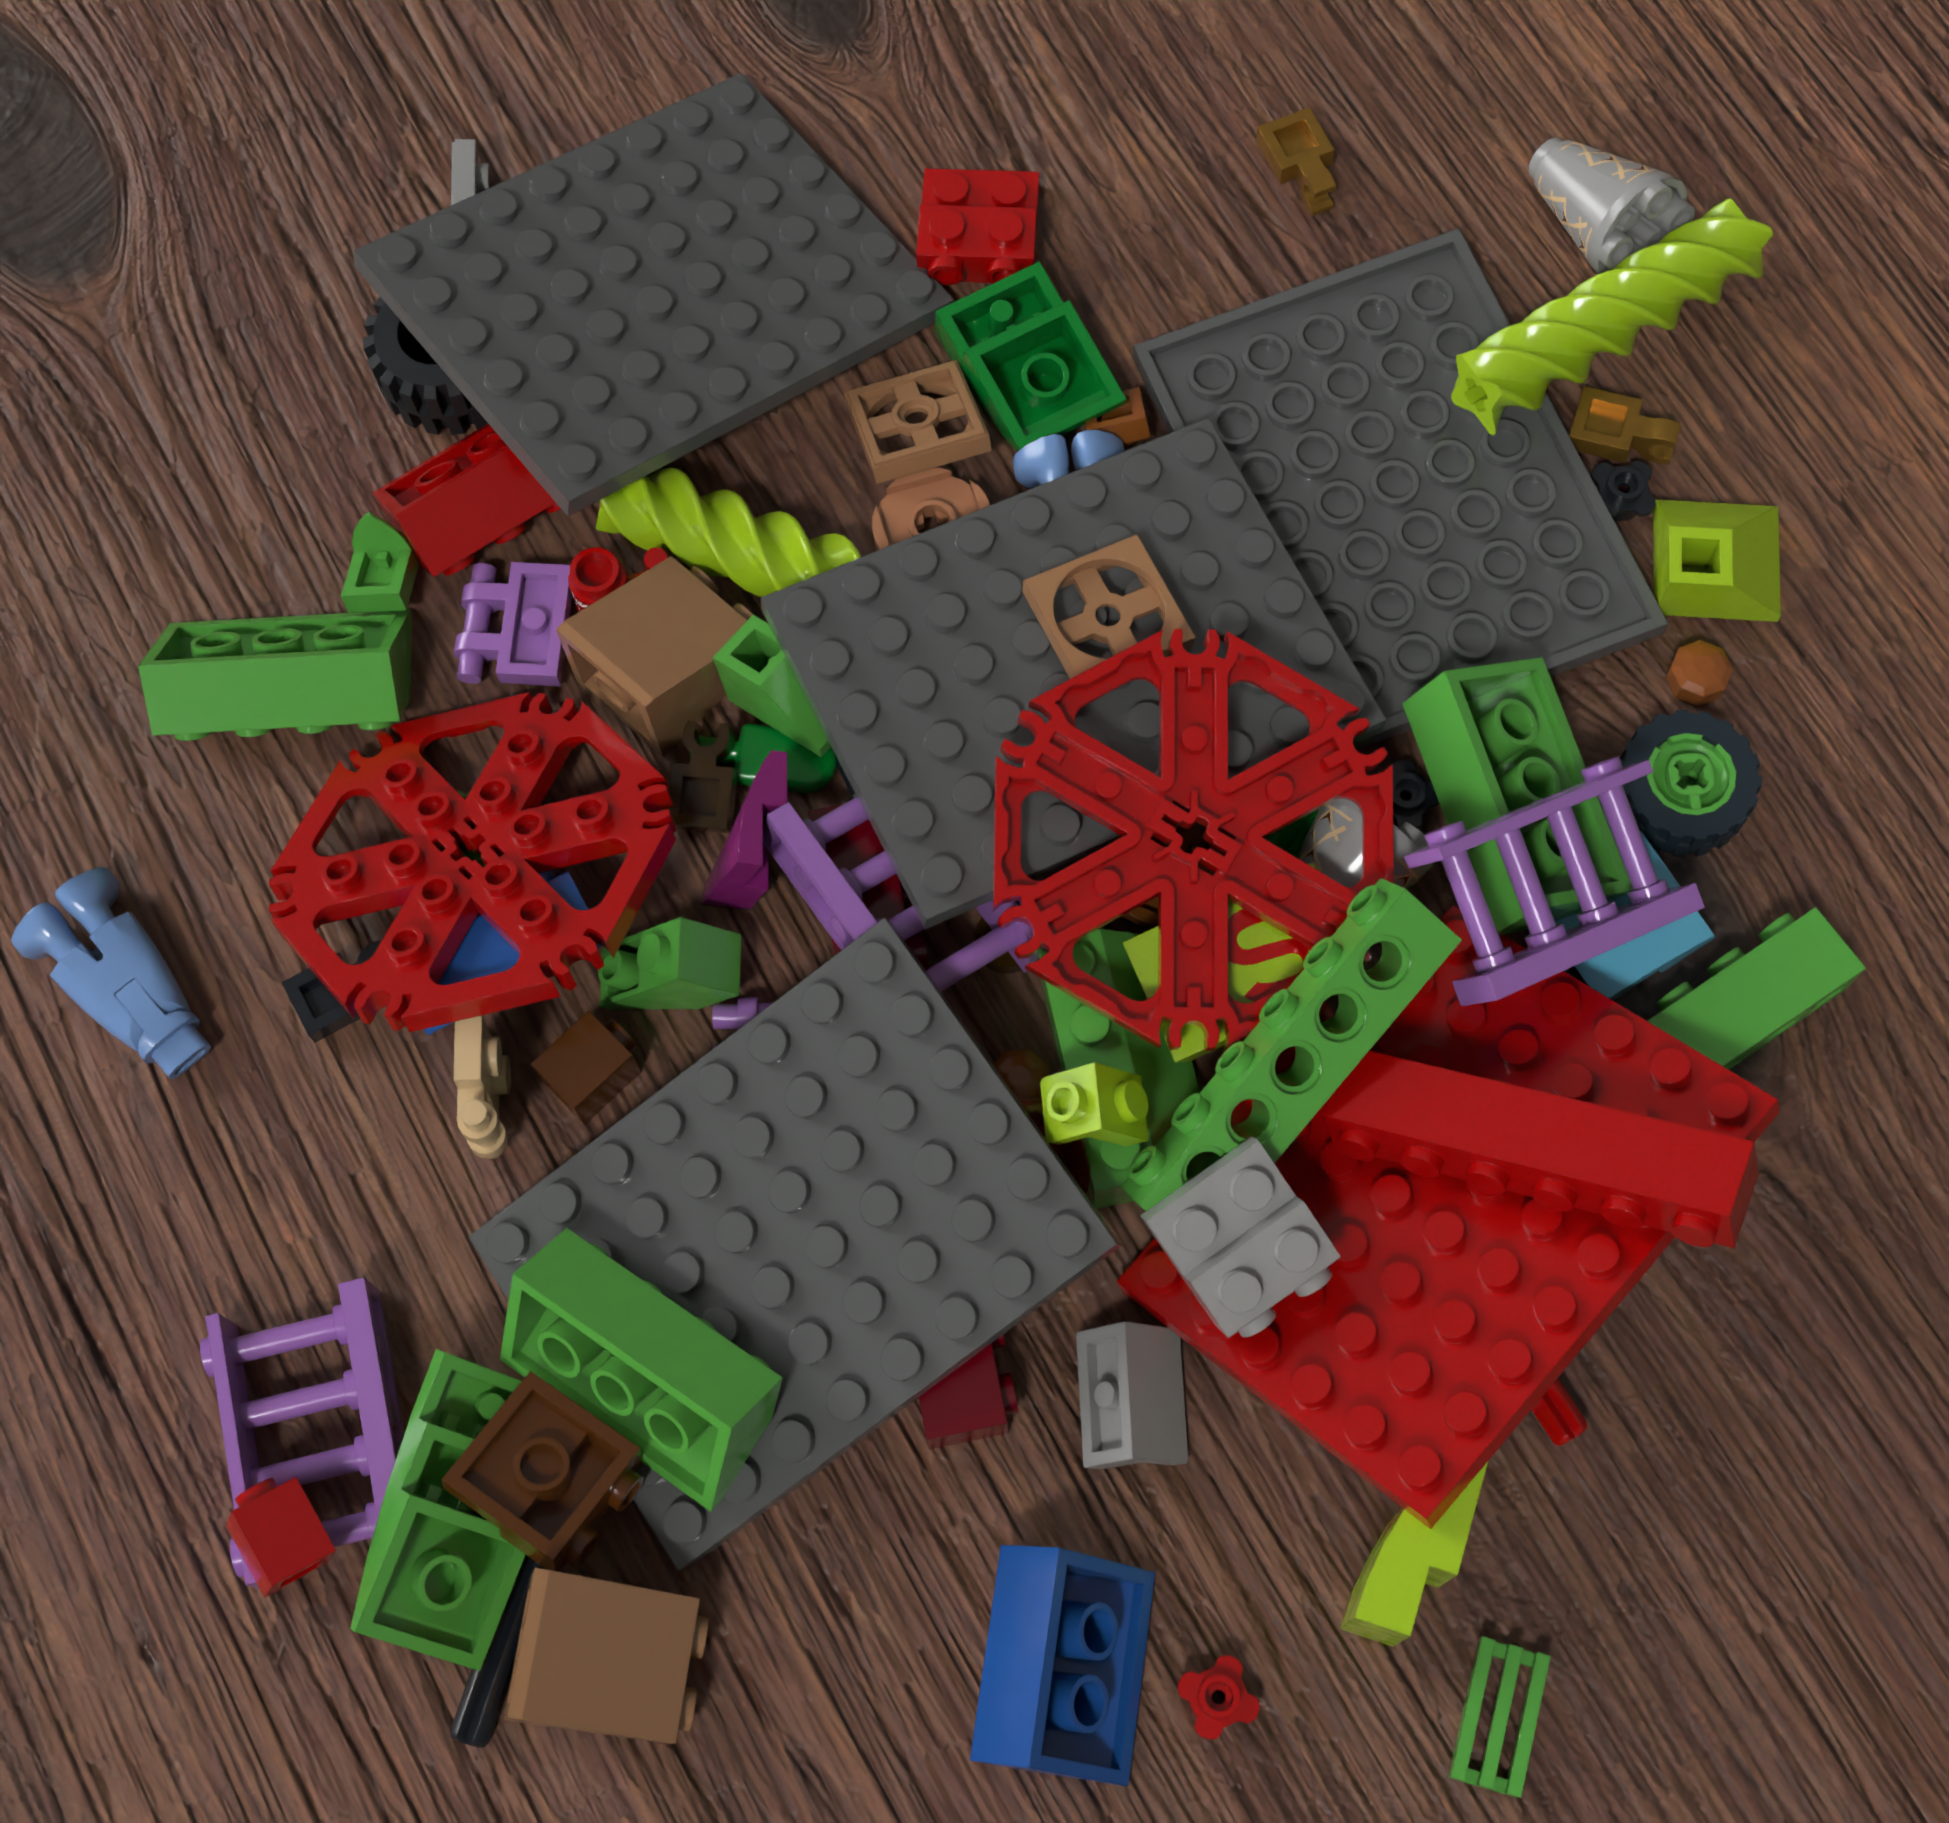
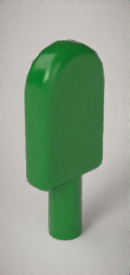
[689,723,838,794]

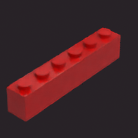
[1322,1051,1759,1249]

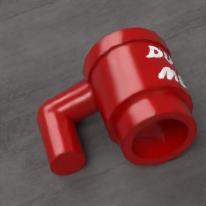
[568,547,668,612]

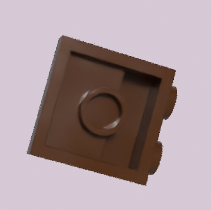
[441,1371,644,1572]

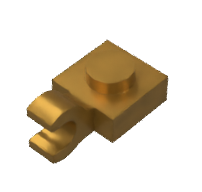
[1256,107,1336,216]
[1569,386,1681,464]

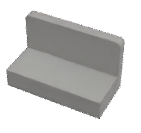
[1076,1321,1188,1469]

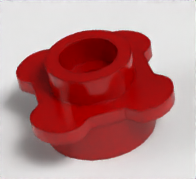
[1178,1655,1260,1740]

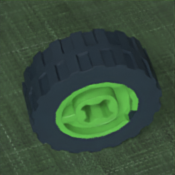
[1620,710,1762,857]

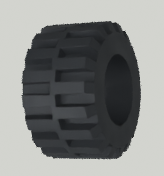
[363,297,488,435]

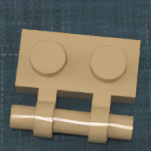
[454,1016,511,1159]

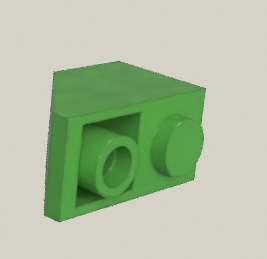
[713,615,831,757]
[598,917,741,1010]

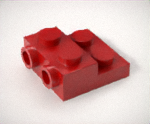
[916,168,1039,285]

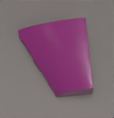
[701,750,787,909]

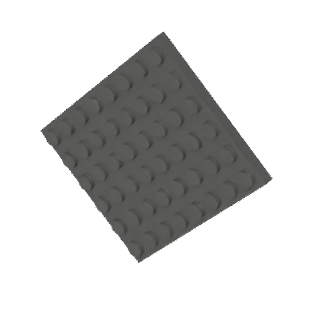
[354,73,954,516]
[1133,228,1668,750]
[761,418,1386,929]
[468,918,1122,1571]

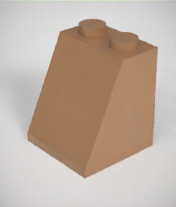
[556,556,753,757]
[504,1568,709,1744]

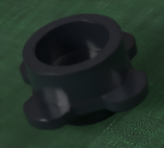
[1591,461,1655,521]
[1393,760,1440,829]

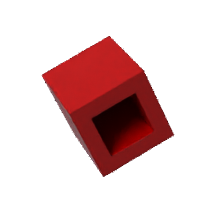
[226,1477,336,1598]

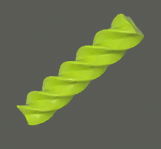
[1451,198,1773,436]
[596,468,862,597]

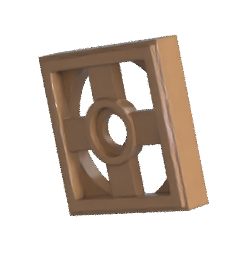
[844,360,992,484]
[1022,534,1196,679]

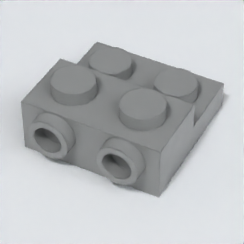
[1140,1136,1341,1338]

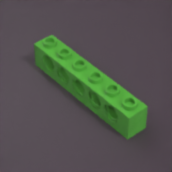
[1121,878,1462,1211]

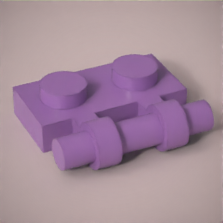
[454,562,573,686]

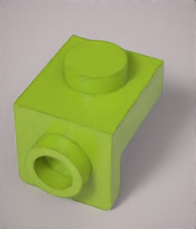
[1040,1062,1149,1147]

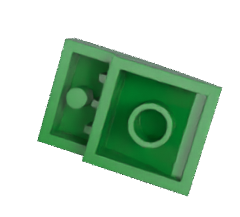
[934,261,1127,452]

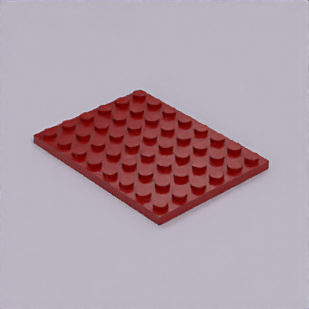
[1116,906,1780,1529]

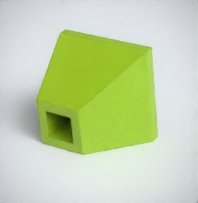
[1653,499,1781,622]

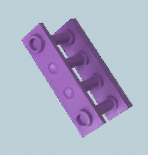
[1404,756,1705,1006]
[763,797,1042,992]
[200,1278,405,1590]

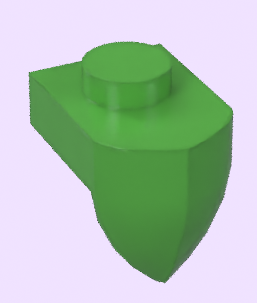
[341,512,419,613]

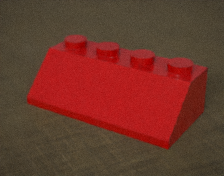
[372,424,561,577]

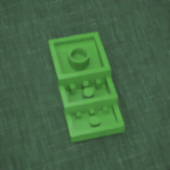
[350,1349,525,1671]

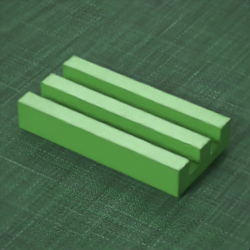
[1448,1636,1551,1798]

